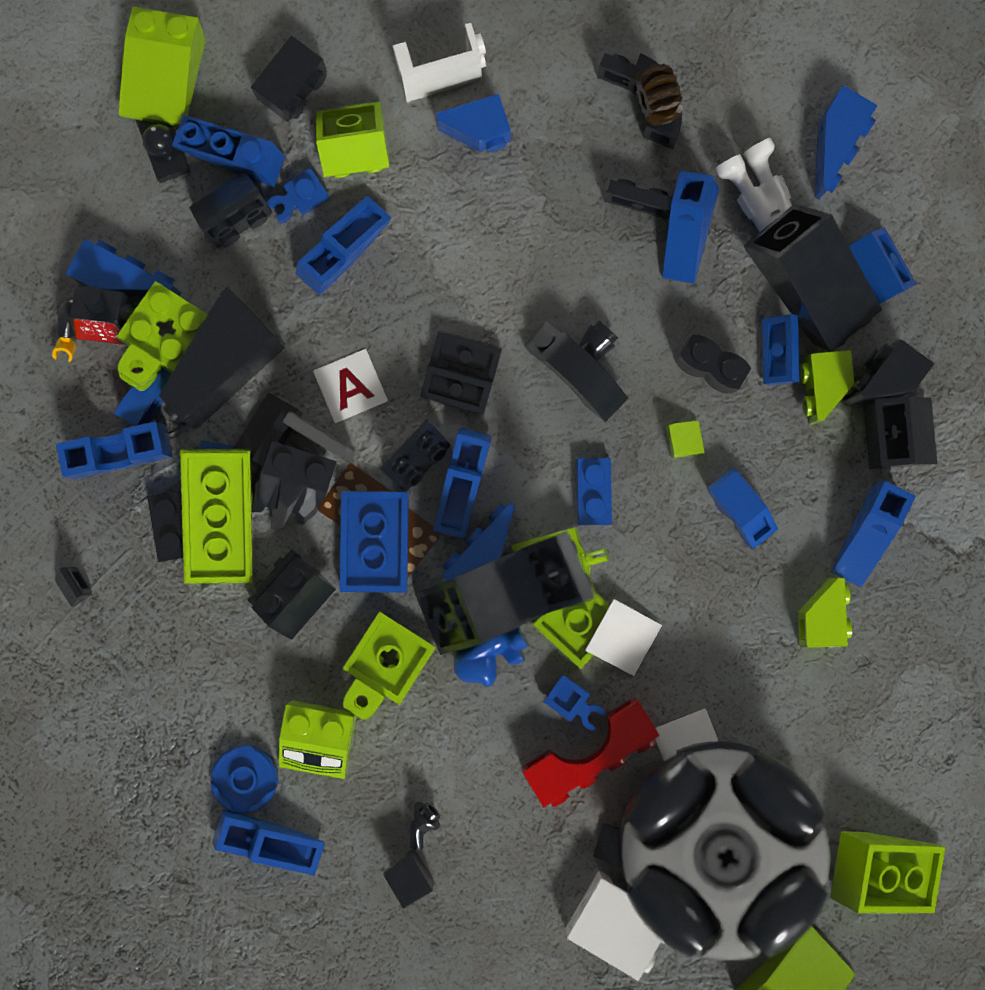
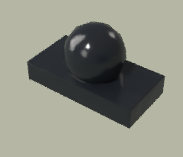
[135,119,191,183]

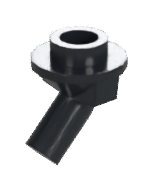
[410,802,440,850]

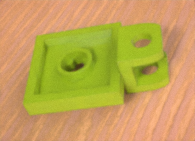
[117,281,208,391]
[343,611,436,720]

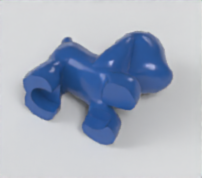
[454,627,529,687]

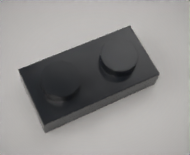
[604,179,673,220]
[147,491,183,562]

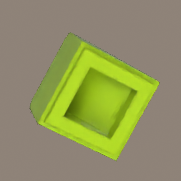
[665,420,705,459]

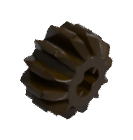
[635,63,683,126]

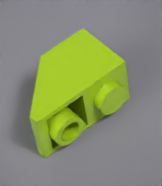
[799,350,855,424]
[797,578,852,648]

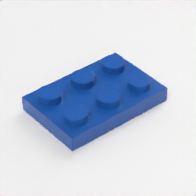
[340,491,409,593]

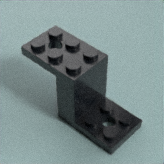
[414,531,595,655]

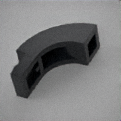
[597,53,682,149]
[524,322,628,422]

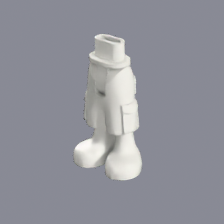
[715,138,792,232]

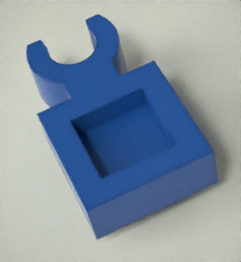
[267,168,330,224]
[543,674,606,731]

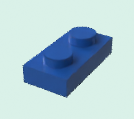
[762,314,800,386]
[577,458,612,525]

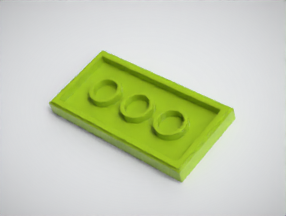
[180,449,253,584]

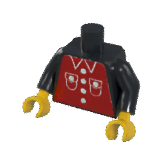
[52,286,140,370]

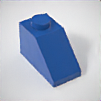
[435,94,511,152]

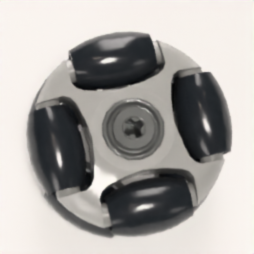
[618,741,830,960]

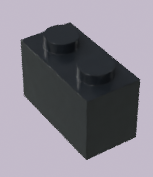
[251,35,327,122]

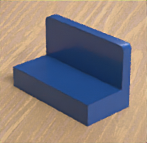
[849,227,917,304]

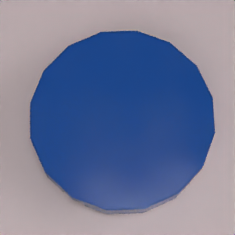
[210,745,279,814]

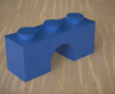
[56,421,173,479]

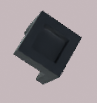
[383,849,434,909]

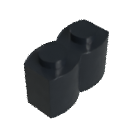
[675,335,751,394]

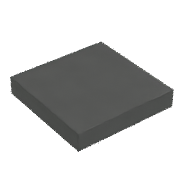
[283,412,355,463]

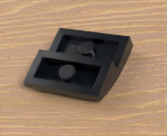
[420,330,503,415]

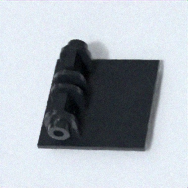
[379,419,451,492]

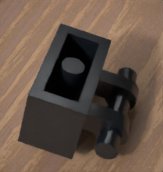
[247,549,336,640]

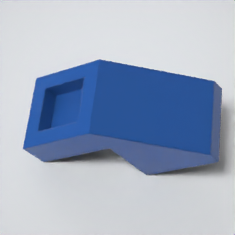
[707,468,778,550]

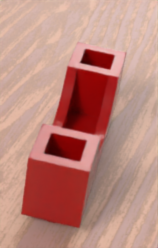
[521,697,660,808]

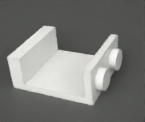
[393,23,486,102]
[565,870,664,981]

